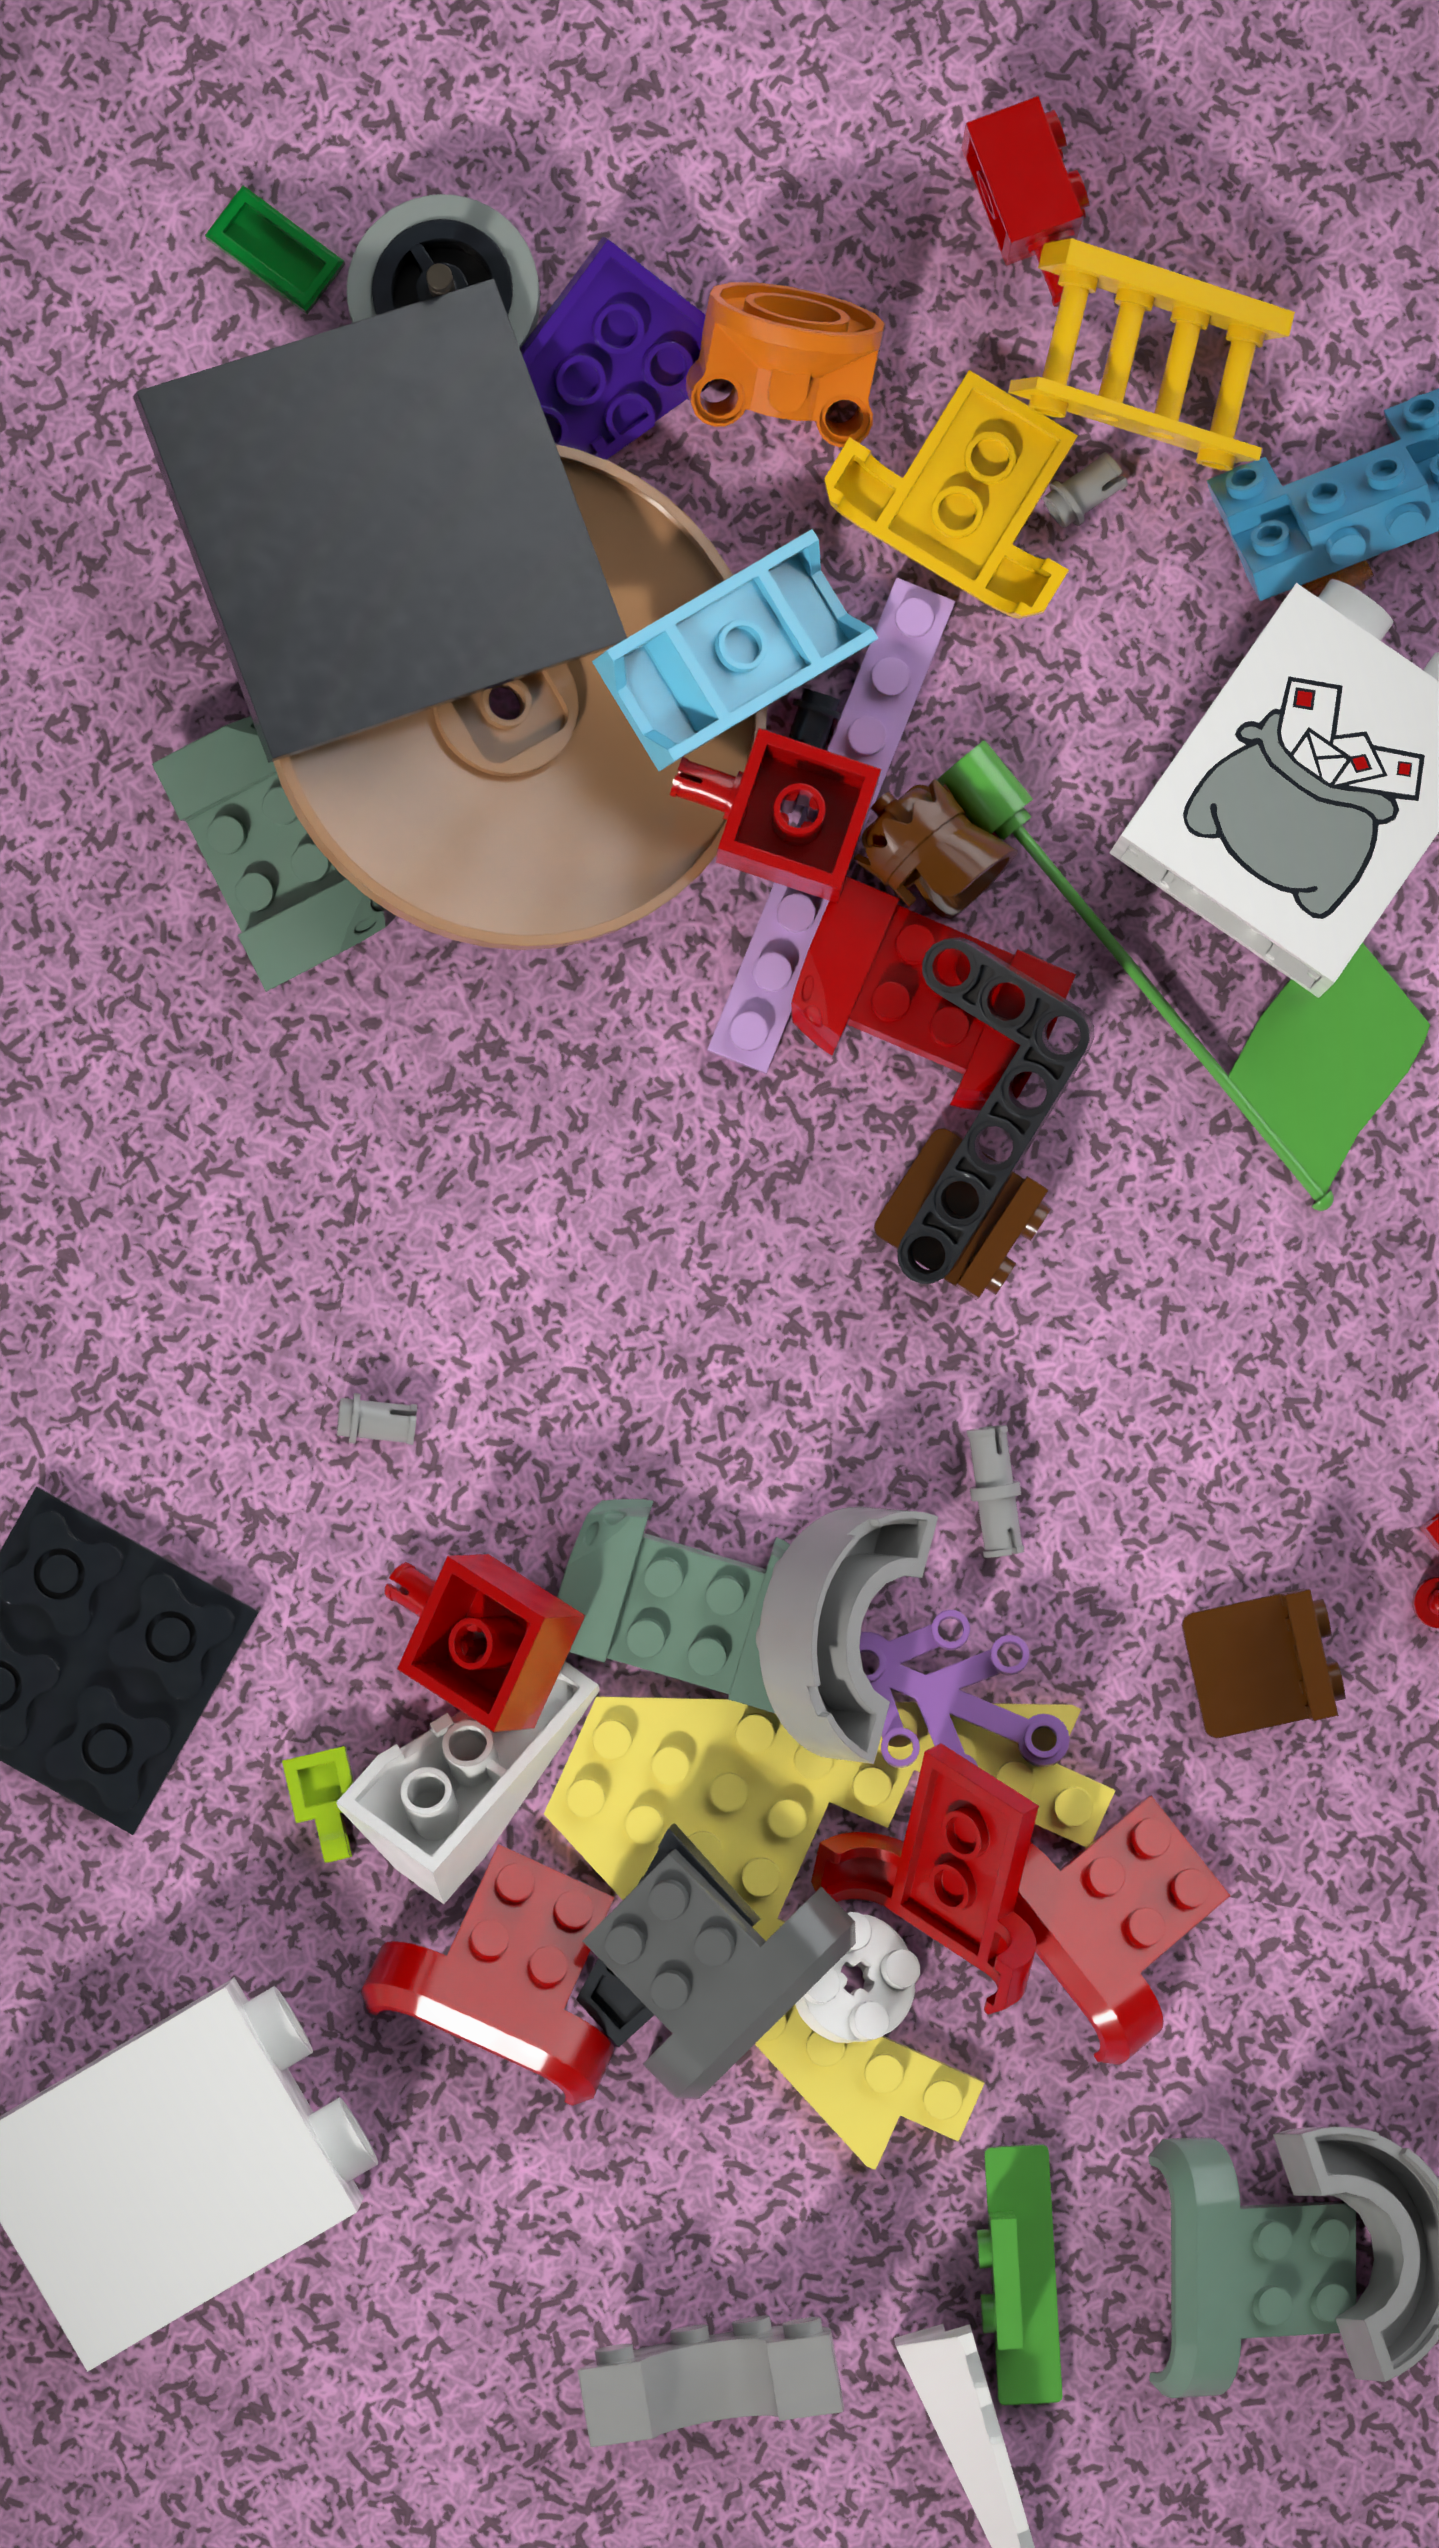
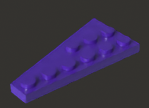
[520,237,713,460]

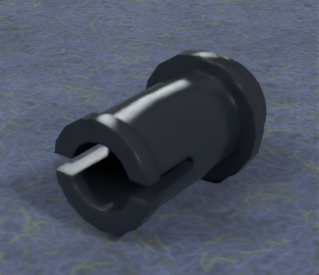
[788,688,842,750]

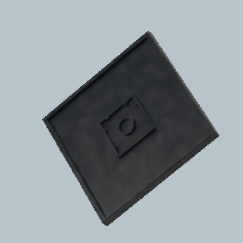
[133,278,627,763]

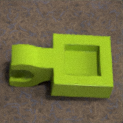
[282,1746,354,1863]

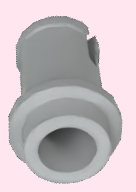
[1043,452,1128,528]
[337,1393,417,1445]

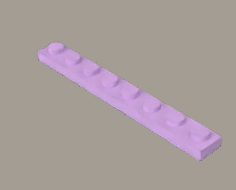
[707,577,955,1074]

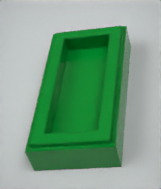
[205,185,345,314]

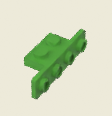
[977,2144,1063,2405]

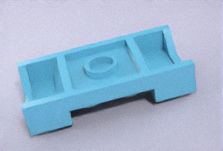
[592,529,879,771]

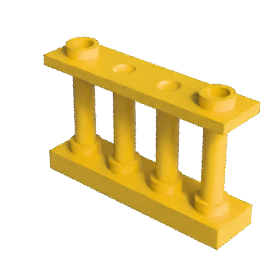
[1008,238,1295,471]

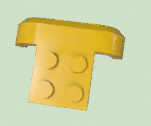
[824,370,1078,619]

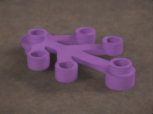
[859,1610,1070,1768]

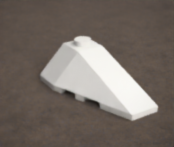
[336,1661,600,1904]

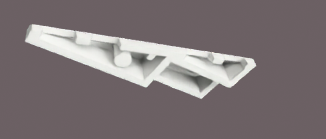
[894,2324,1035,2548]

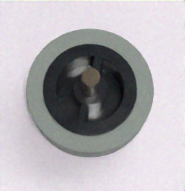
[347,194,540,349]

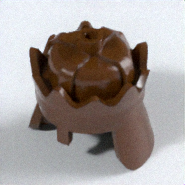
[853,779,1018,919]

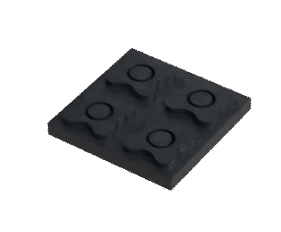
[0,1487,260,1835]

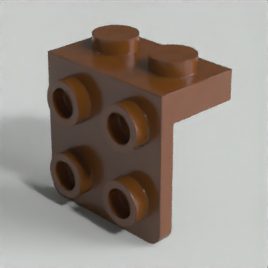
[874,1128,1051,1300]
[1181,1588,1346,1738]

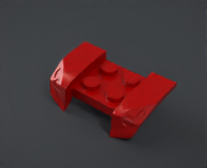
[791,876,1076,1111]

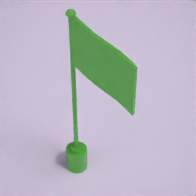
[937,740,1430,1211]

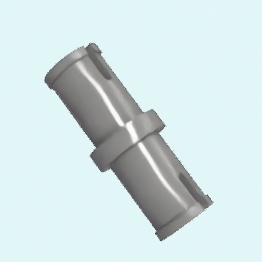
[967,1425,1025,1558]

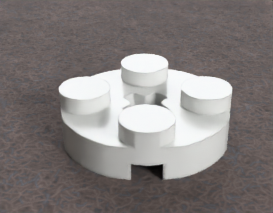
[795,1912,920,2043]

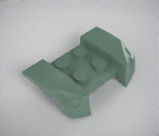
[152,716,396,992]
[557,1499,790,1713]

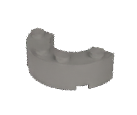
[756,1506,938,1764]
[1273,2127,1439,2382]
[578,2315,844,2448]

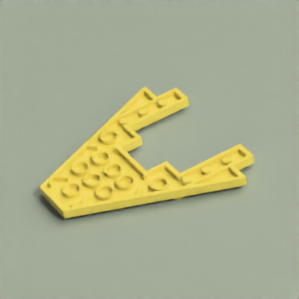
[544,1696,1115,2170]

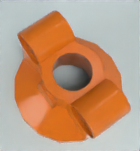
[686,282,885,447]

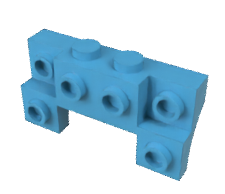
[1207,388,1439,601]

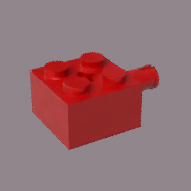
[961,96,1091,307]
[670,728,881,903]
[385,1554,586,1732]

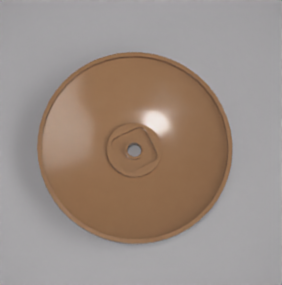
[273,444,767,950]

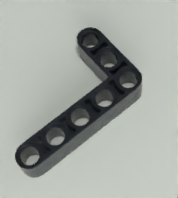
[897,937,1094,1284]

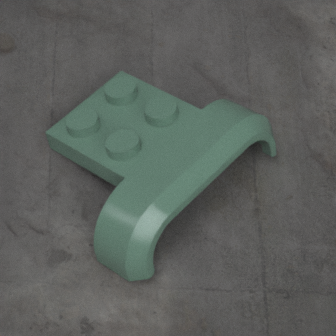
[1148,2137,1356,2398]

